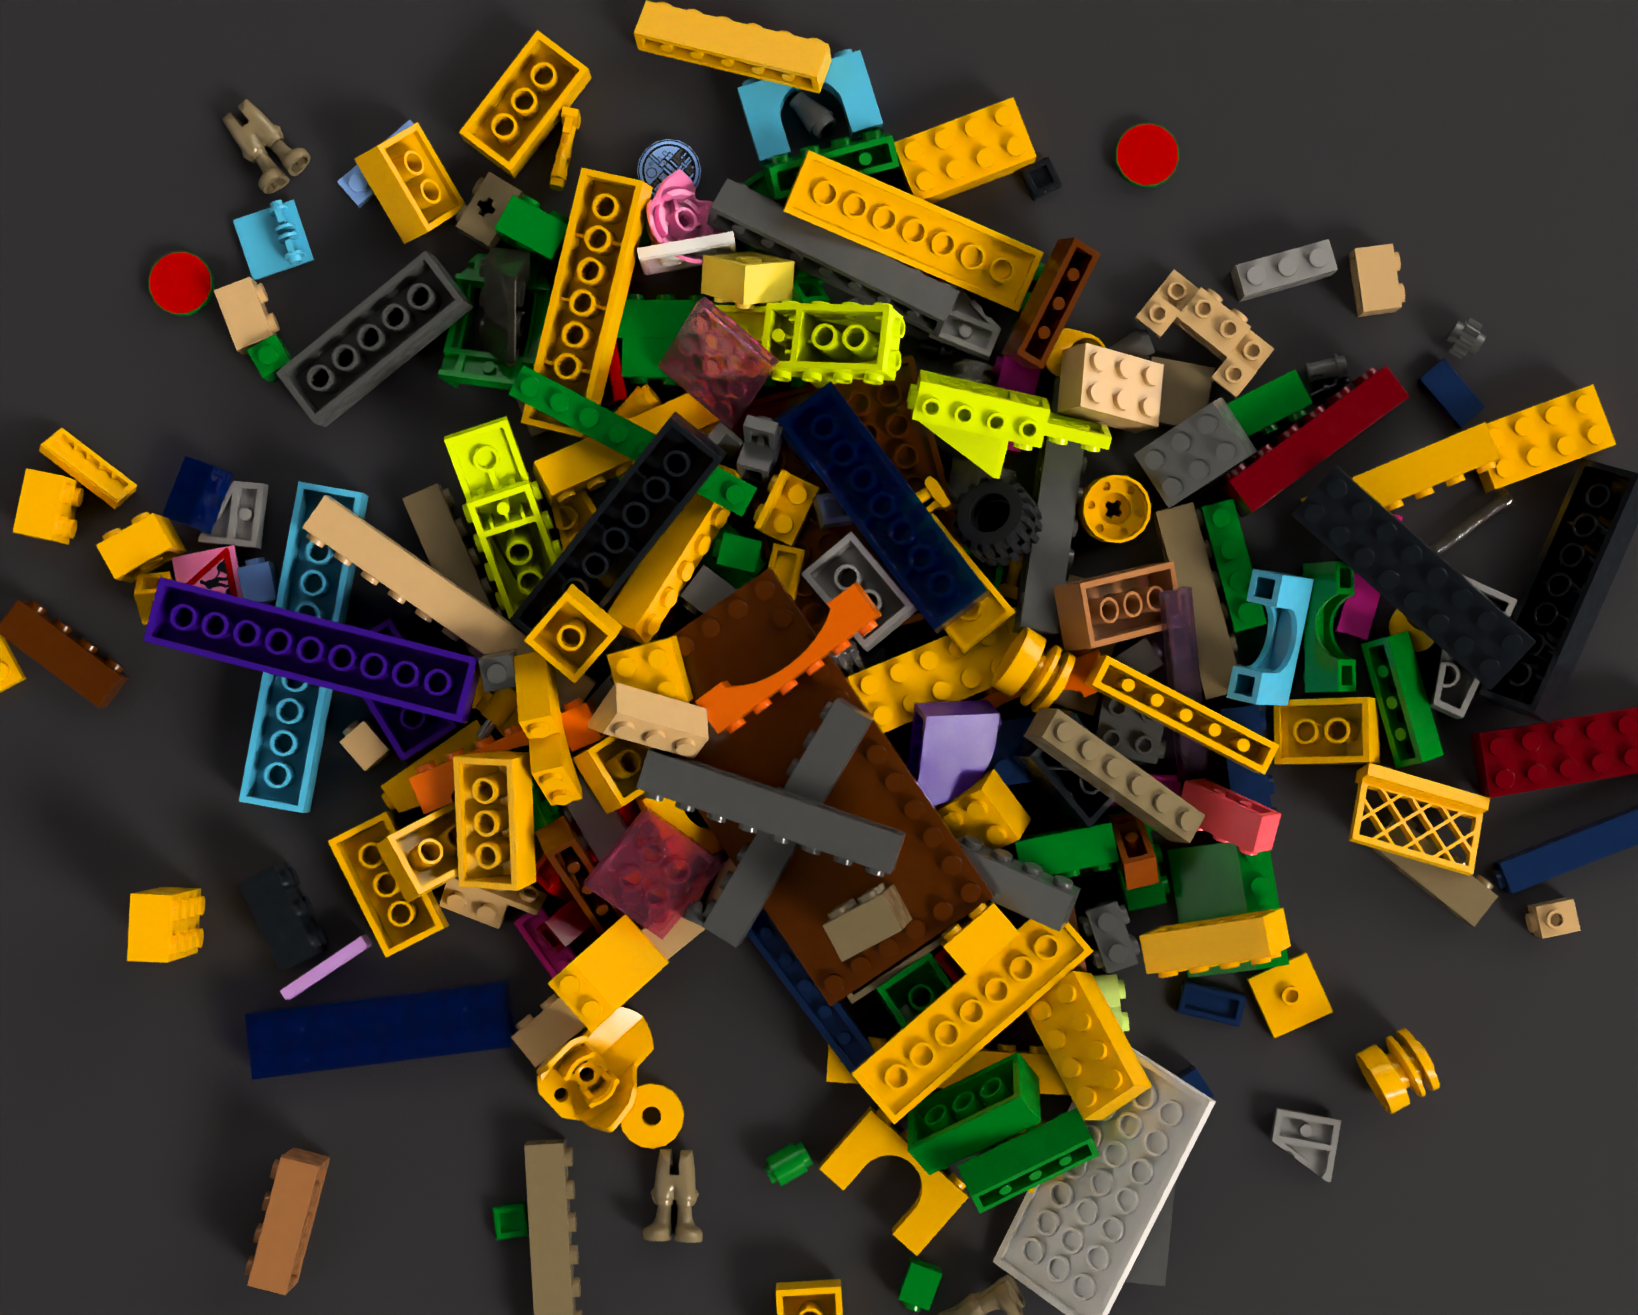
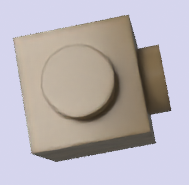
[1525,897,1581,939]

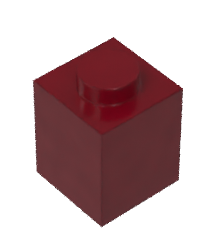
[535,899,592,954]

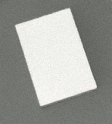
[637,231,737,275]

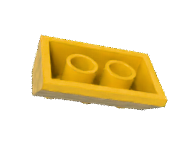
[354,122,465,244]

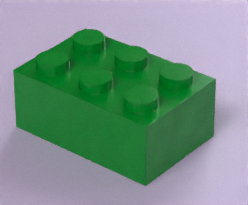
[1011,820,1119,878]

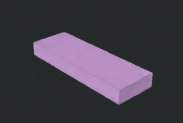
[280,934,372,1001]

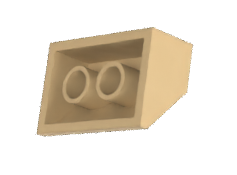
[588,682,709,759]

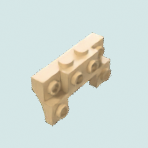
[1134,269,1274,399]

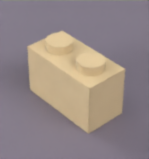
[1348,243,1405,317]
[214,277,280,355]

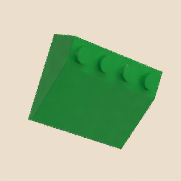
[1166,841,1289,978]

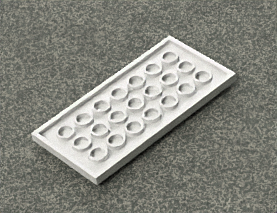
[993,1048,1216,1315]

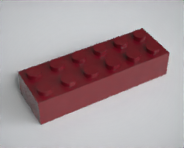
[1220,365,1410,518]
[1470,706,1638,798]

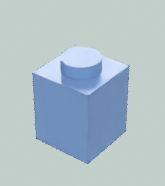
[237,557,279,604]

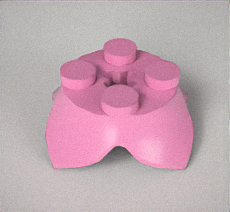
[646,169,724,264]

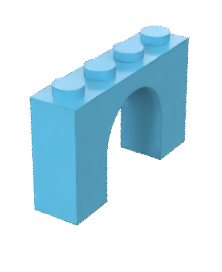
[737,49,883,168]
[1226,569,1314,706]

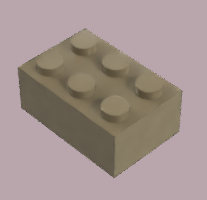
[823,882,912,962]

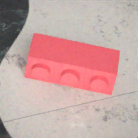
[1181,778,1281,855]

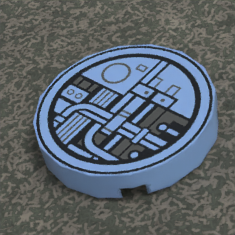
[637,139,701,199]

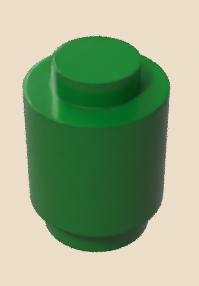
[763,1141,814,1186]

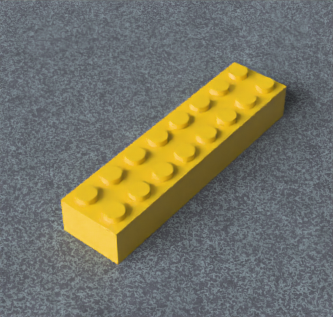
[521,167,653,439]

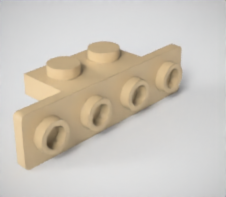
[439,877,547,929]

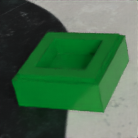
[492,1202,529,1240]

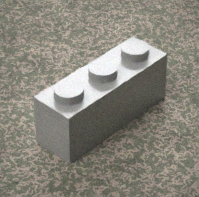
[1230,239,1338,302]

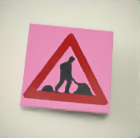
[172,545,243,598]

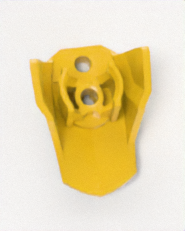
[536,1006,654,1133]

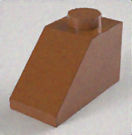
[1108,813,1159,890]

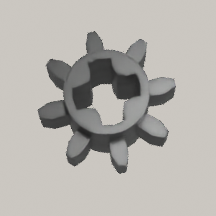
[1445,318,1486,359]

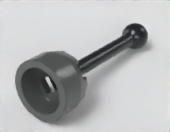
[682,849,729,926]

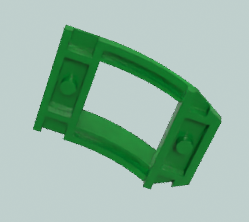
[438,253,552,390]

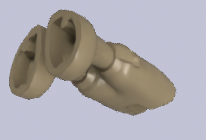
[222,98,311,194]
[642,1149,703,1243]
[937,1274,1025,1315]

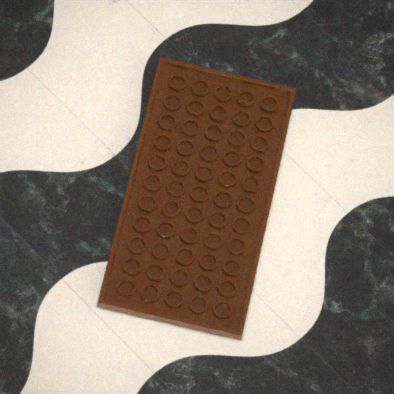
[609,567,995,1007]

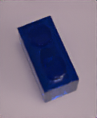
[162,456,233,534]

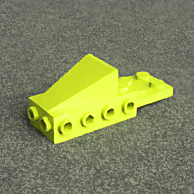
[703,300,905,388]
[907,370,1112,479]
[444,416,562,619]

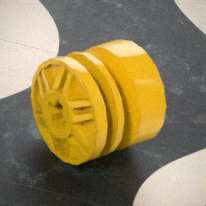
[1077,475,1151,543]
[991,627,1076,713]
[1355,1027,1440,1114]

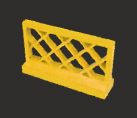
[1348,763,1490,876]

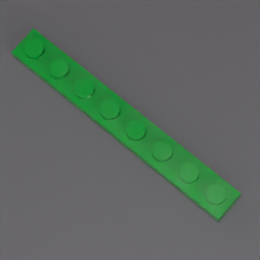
[509,365,757,517]

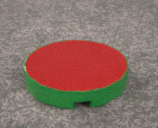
[1115,123,1179,188]
[149,251,214,316]

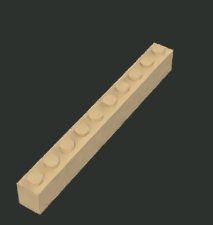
[302,495,597,712]
[511,857,736,1068]

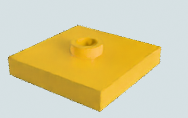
[1246,952,1333,1039]

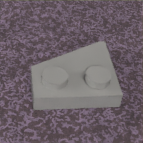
[929,283,1001,361]
[198,481,269,549]
[1270,1107,1341,1182]

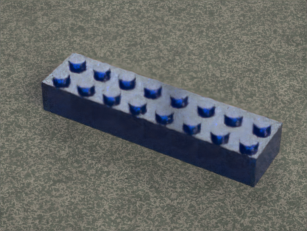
[779,381,990,634]
[245,979,515,1080]

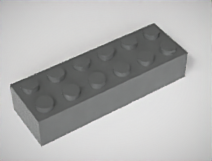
[276,251,474,427]

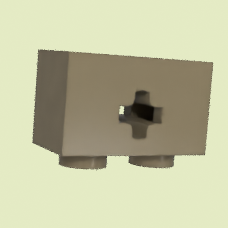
[455,172,524,252]

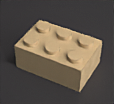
[1057,343,1164,433]

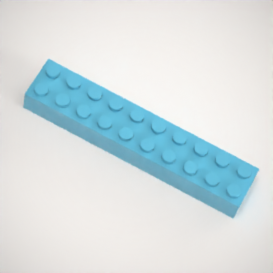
[239,481,369,813]

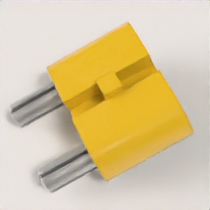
[472,673,517,739]

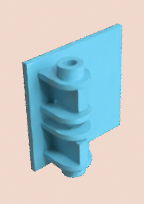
[233,199,314,280]

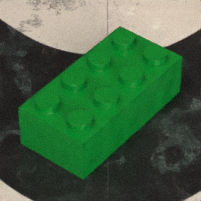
[908,1052,1041,1175]

